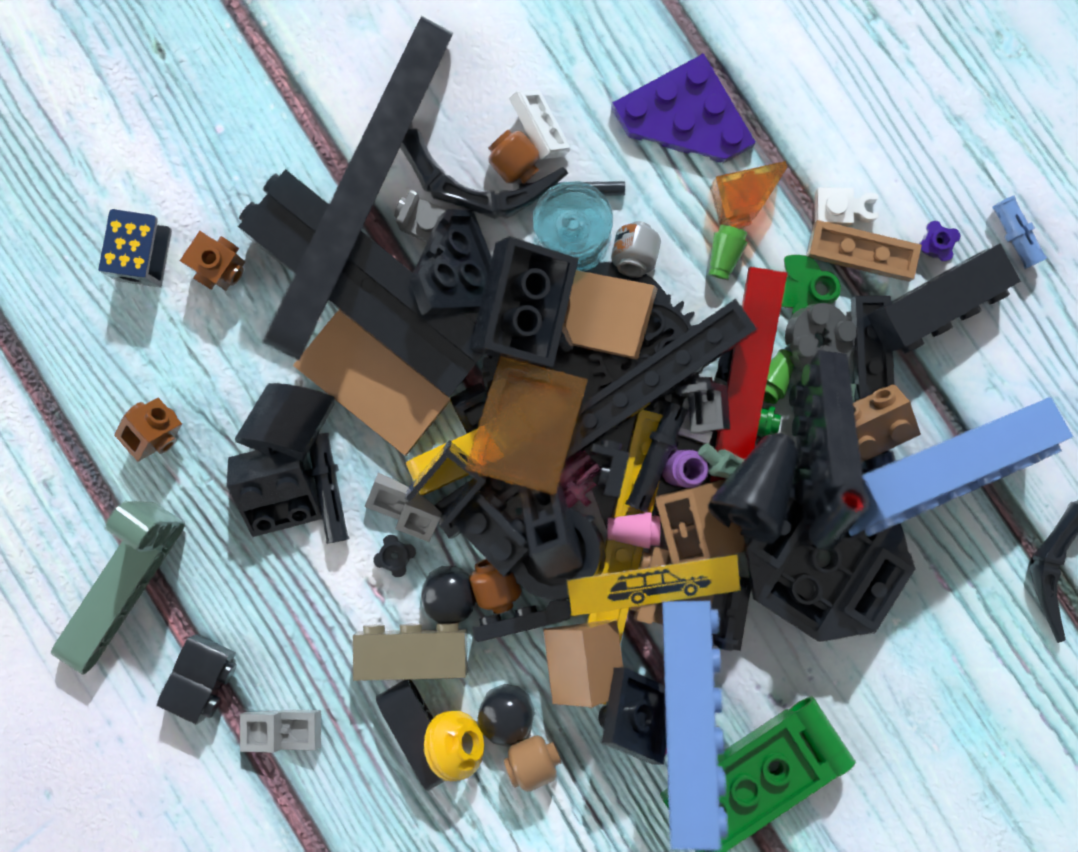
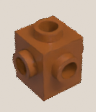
[179,231,245,291]
[114,397,182,462]

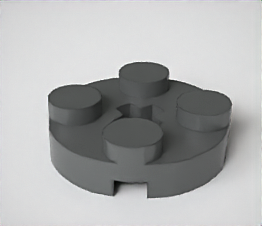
[785,303,856,372]

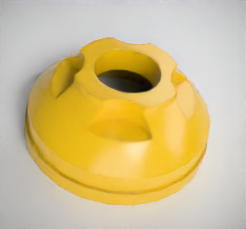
[424,711,484,782]

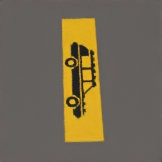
[567,555,740,616]

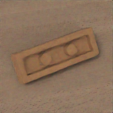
[806,220,922,282]

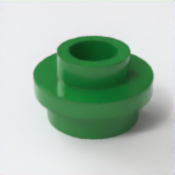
[757,406,781,438]

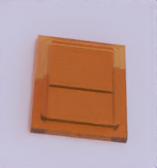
[466,356,588,495]

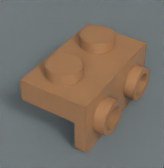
[853,384,921,463]

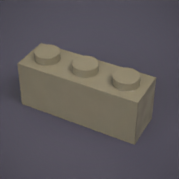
[353,623,468,681]

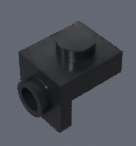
[678,377,731,434]

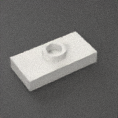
[509,89,571,160]

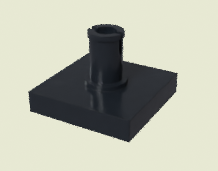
[598,667,667,765]

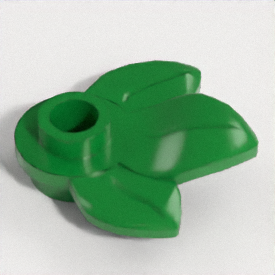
[781,254,841,315]

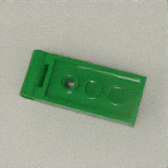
[660,696,856,852]

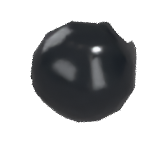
[421,566,476,624]
[477,684,535,747]

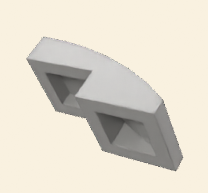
[364,473,442,542]
[240,710,321,753]

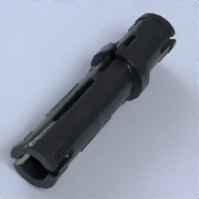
[625,402,689,513]
[309,433,350,544]

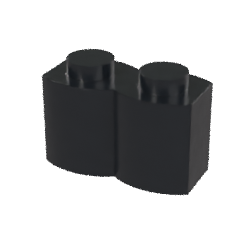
[156,634,237,725]

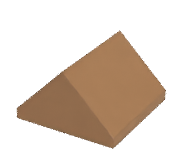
[543,619,623,707]

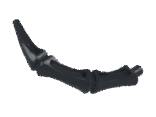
[400,123,569,219]
[1030,500,1078,643]

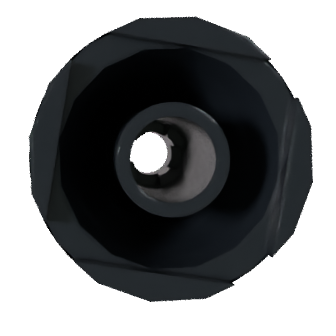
[708,433,799,543]

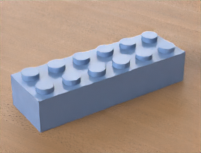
[849,397,1073,537]
[662,601,727,850]

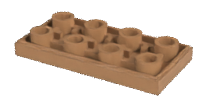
[564,270,657,360]
[293,310,451,456]

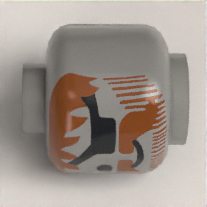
[611,221,661,277]

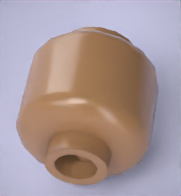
[504,735,562,792]

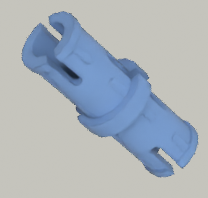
[992,195,1047,269]

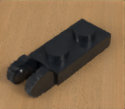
[472,599,572,642]

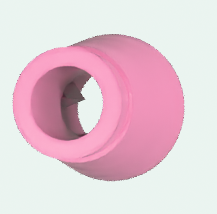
[607,512,661,549]

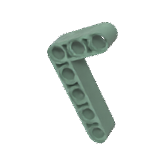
[51,501,185,675]

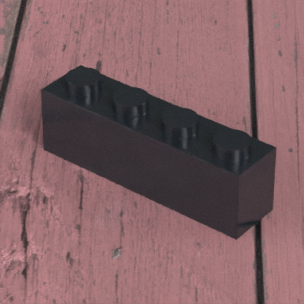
[867,243,1021,354]

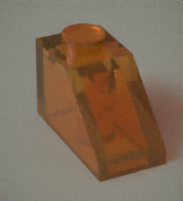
[710,161,787,229]

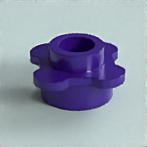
[919,221,961,262]

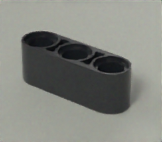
[376,679,445,791]

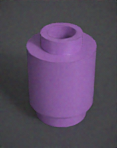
[662,450,708,488]

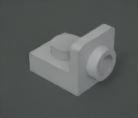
[394,190,446,242]

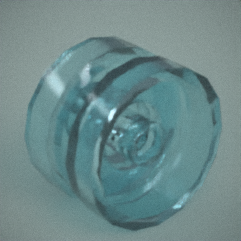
[533,181,613,272]

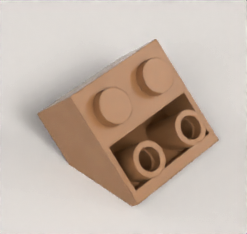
[655,479,746,564]

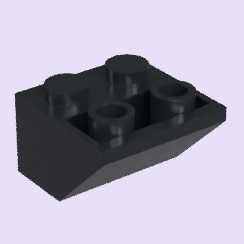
[226,450,322,537]

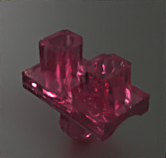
[558,451,601,508]

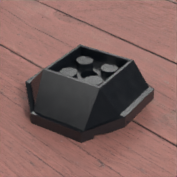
[744,483,916,642]

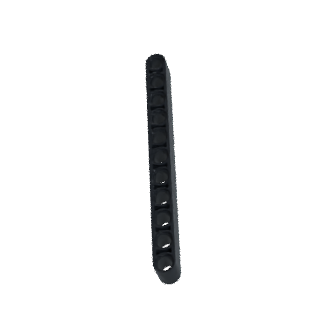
[262,15,454,361]

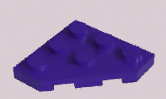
[611,53,756,163]

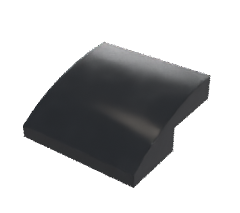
[235,383,335,461]

